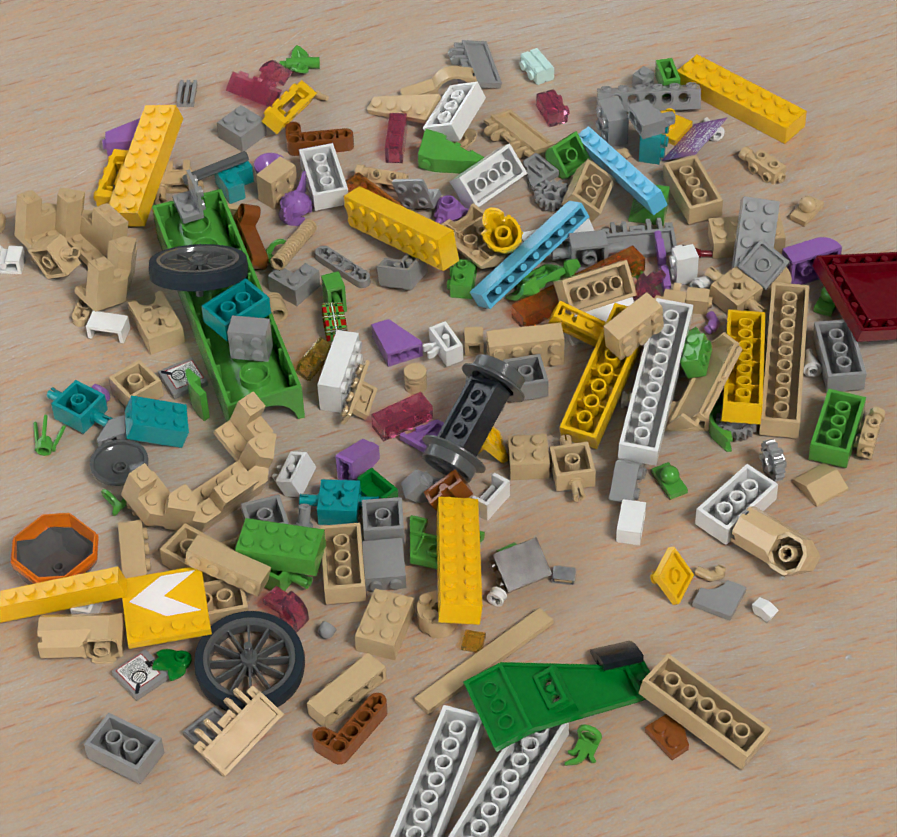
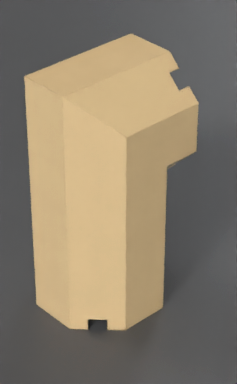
[731,506,821,575]
[37,613,126,664]

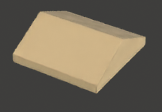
[792,463,848,507]

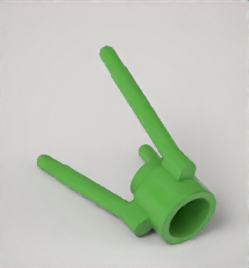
[33,414,66,456]

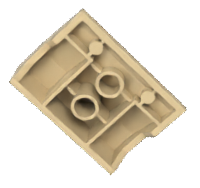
[441,203,522,269]

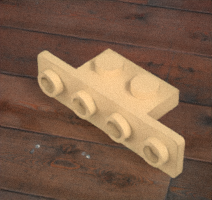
[341,359,378,425]

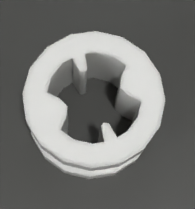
[621,391,632,408]
[487,587,507,607]

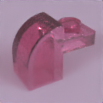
[253,60,292,96]
[633,270,666,301]
[263,586,309,633]

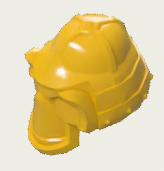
[481,207,523,254]

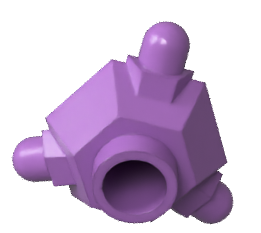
[434,195,469,224]

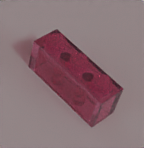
[226,71,282,107]
[385,113,408,163]
[371,392,433,441]

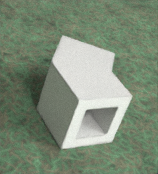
[752,597,779,623]

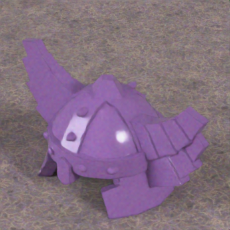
[278,171,313,226]

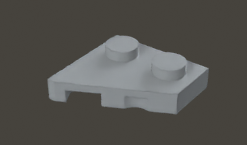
[523,153,559,192]

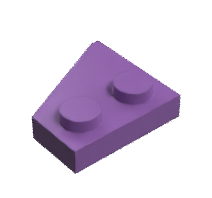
[399,419,444,452]

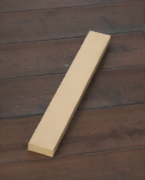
[414,608,553,715]

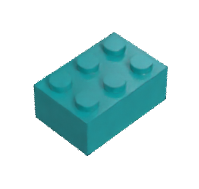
[201,278,271,341]
[125,395,189,448]

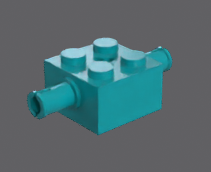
[47,380,113,434]
[299,479,379,525]

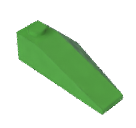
[418,129,484,174]

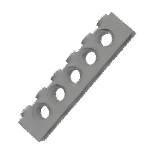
[597,82,701,112]

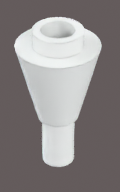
[703,117,725,141]
[804,348,822,377]

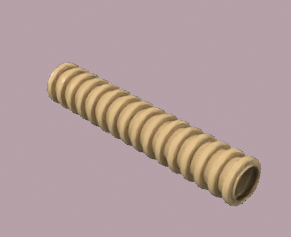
[270,219,317,270]

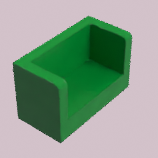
[357,467,398,499]

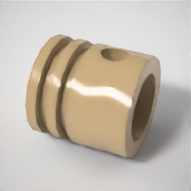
[267,292,288,323]
[404,363,427,395]

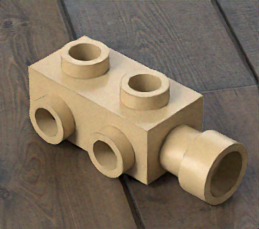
[739,146,787,185]
[355,164,409,189]
[854,407,886,459]

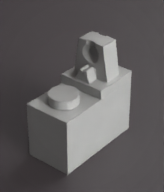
[628,99,675,139]

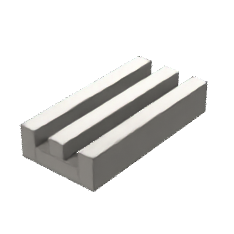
[176,80,198,107]

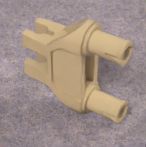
[155,159,204,204]

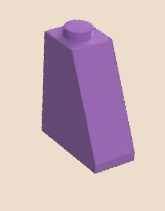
[102,118,140,156]
[371,319,423,367]
[336,439,380,480]

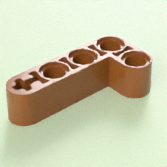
[285,122,354,156]
[233,203,269,270]
[312,693,388,765]

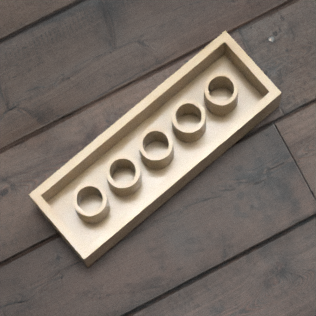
[639,653,771,770]

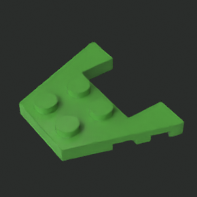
[410,515,485,569]

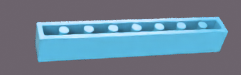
[578,126,668,215]
[470,201,590,309]

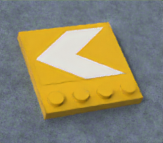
[122,567,212,649]

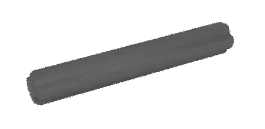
[182,151,249,185]

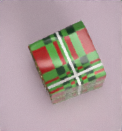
[322,302,347,342]

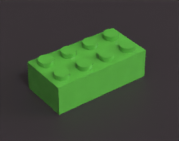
[809,389,866,468]
[235,518,326,576]

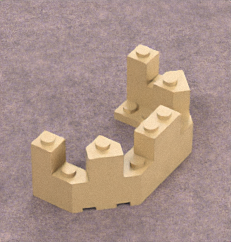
[15,187,137,312]
[121,391,276,533]

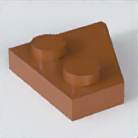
[645,714,689,760]

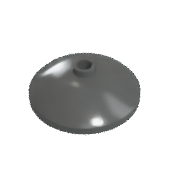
[90,439,149,486]

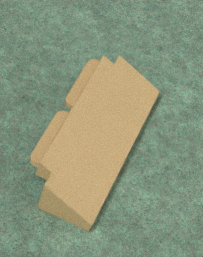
[666,332,743,430]

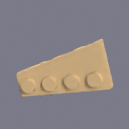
[367,94,441,124]

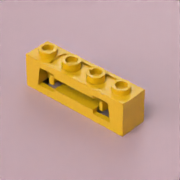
[262,80,317,134]
[93,149,129,206]
[548,301,606,347]

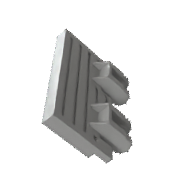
[448,40,502,88]
[601,218,677,261]

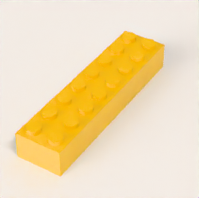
[677,54,807,144]
[109,105,183,226]
[344,186,459,271]
[560,303,642,449]
[721,310,765,424]
[436,497,483,625]

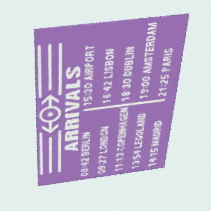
[662,117,728,161]

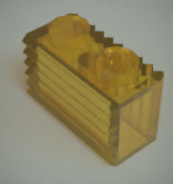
[295,337,332,381]

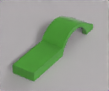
[708,392,733,452]

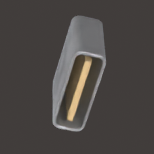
[552,566,576,585]

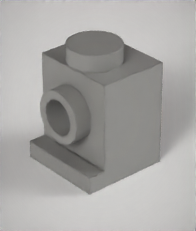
[632,66,654,97]

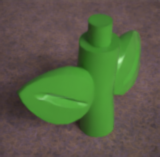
[280,45,320,73]

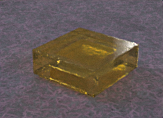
[461,629,486,653]

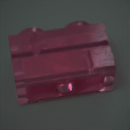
[536,89,570,127]

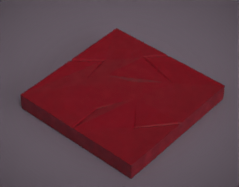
[812,252,897,342]

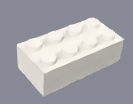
[423,82,486,142]
[299,143,348,211]
[449,143,527,209]
[317,330,363,413]
[695,464,778,545]

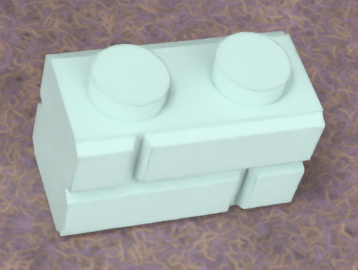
[519,48,554,85]

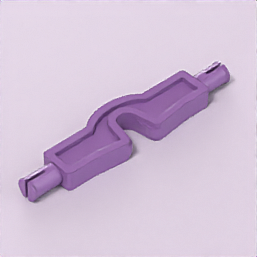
[654,230,671,293]

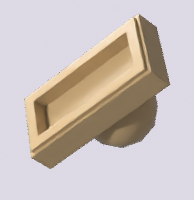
[790,195,824,226]

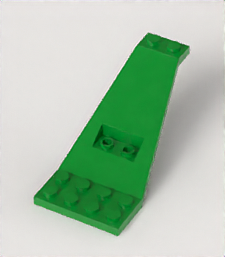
[463,661,650,752]

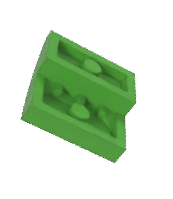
[185,368,210,421]

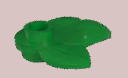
[152,649,192,681]

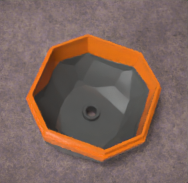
[11,513,99,585]

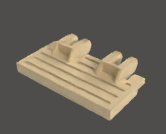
[484,109,554,159]
[193,685,284,777]

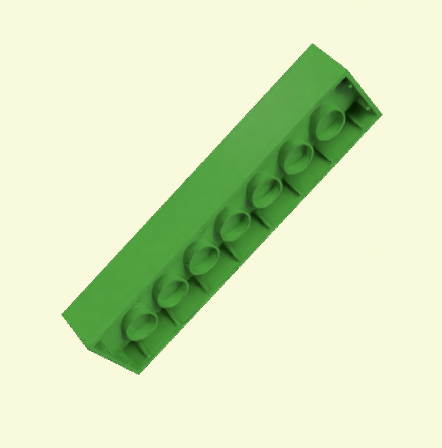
[152,189,305,422]

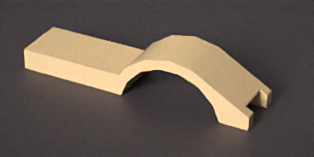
[400,66,477,95]

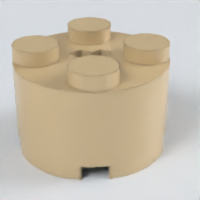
[417,591,459,638]

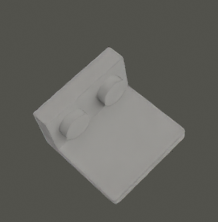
[172,169,206,224]
[392,179,442,209]

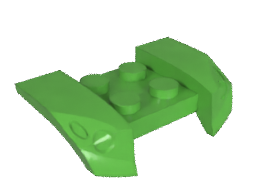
[506,259,581,301]

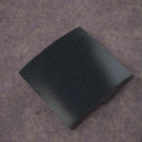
[590,641,644,671]

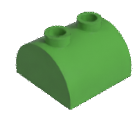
[545,131,591,179]

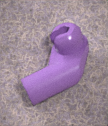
[704,311,720,334]
[91,384,110,402]

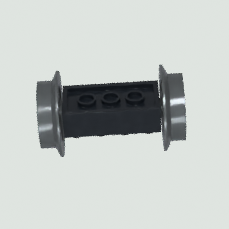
[422,354,525,483]

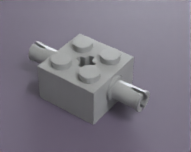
[551,230,625,274]

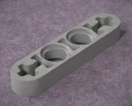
[315,246,371,288]

